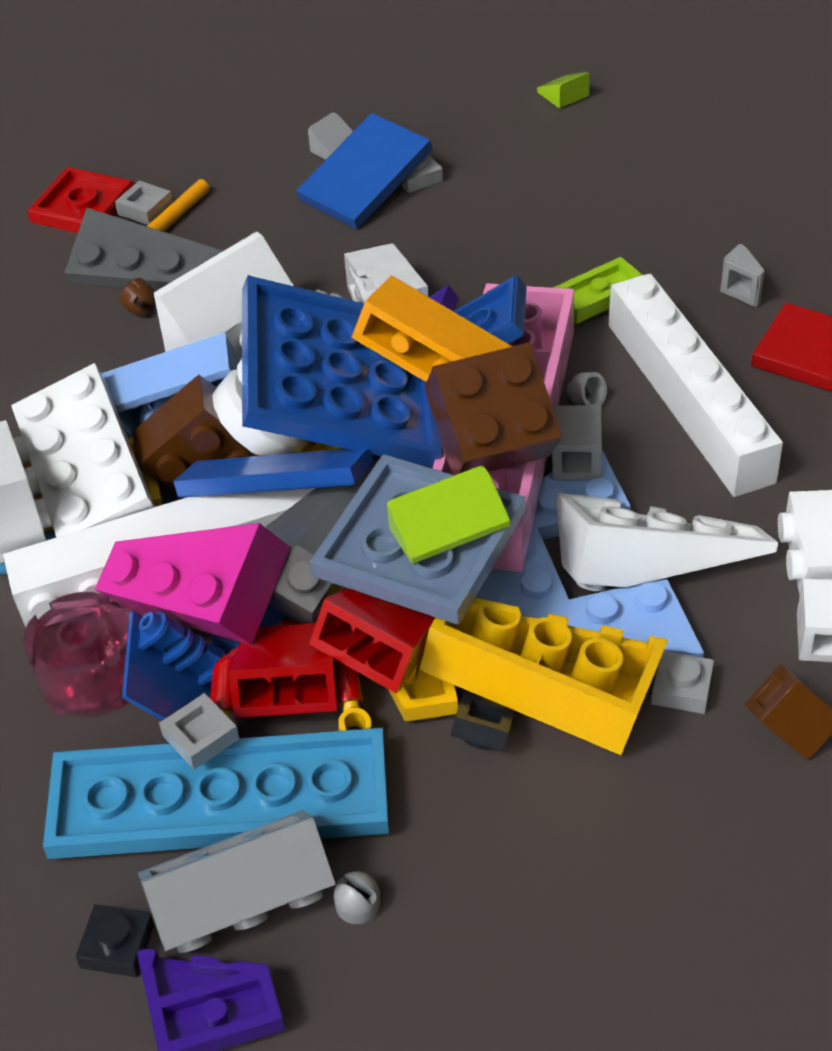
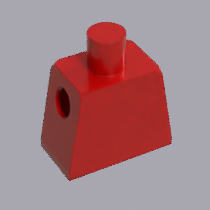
[309,588,435,694]

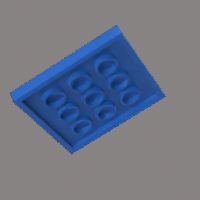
[242,275,442,467]

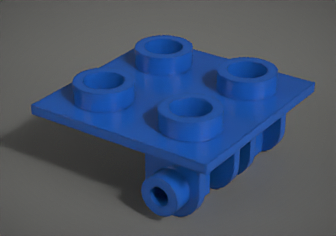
[122,610,227,721]

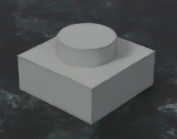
[400,154,443,193]
[115,180,173,225]
[651,651,714,714]
[159,693,239,770]

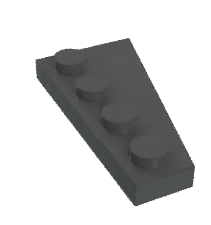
[64,208,224,291]

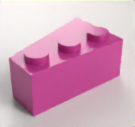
[95,523,291,645]

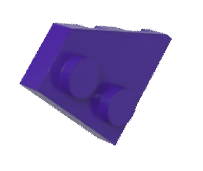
[137,949,285,1051]

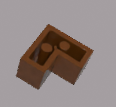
[132,374,258,491]

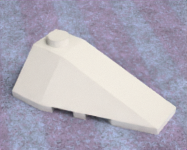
[556,493,778,591]

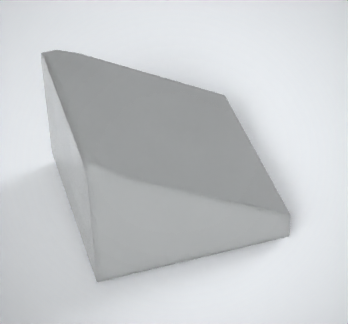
[308,112,353,160]
[720,244,765,308]

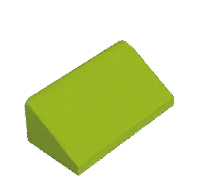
[387,466,510,564]

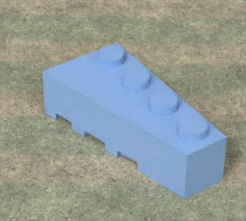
[102,332,240,438]

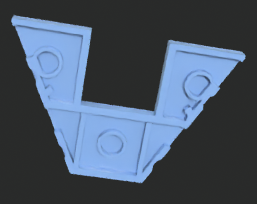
[476,449,704,658]

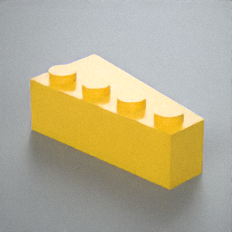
[419,597,668,755]

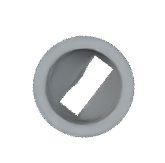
[566,372,607,406]
[334,871,381,924]

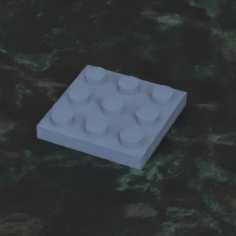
[309,454,526,625]

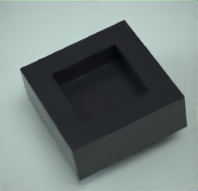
[450,692,515,751]
[76,904,154,977]

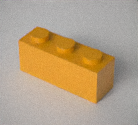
[351,275,513,382]

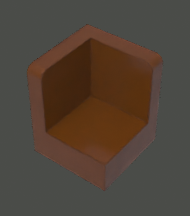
[745,664,832,759]

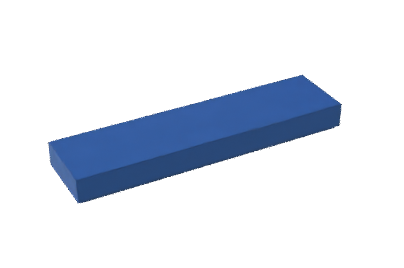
[173,448,374,498]

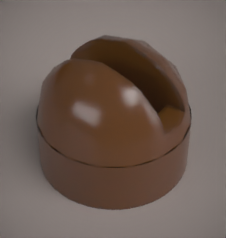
[119,278,156,316]

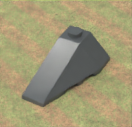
[266,454,381,624]

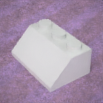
[154,231,293,360]

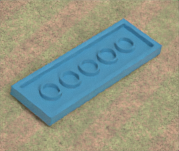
[43,728,389,859]

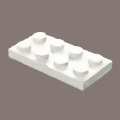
[11,363,155,537]

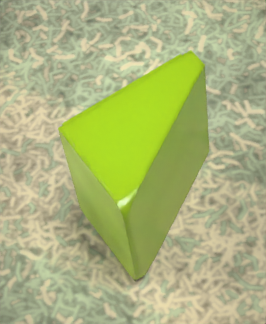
[537,72,590,109]

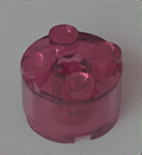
[23,592,129,714]

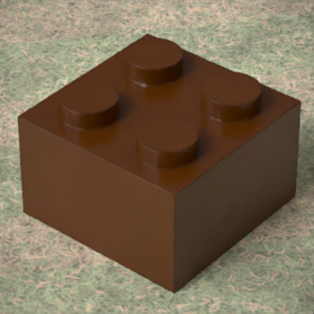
[424,342,562,475]

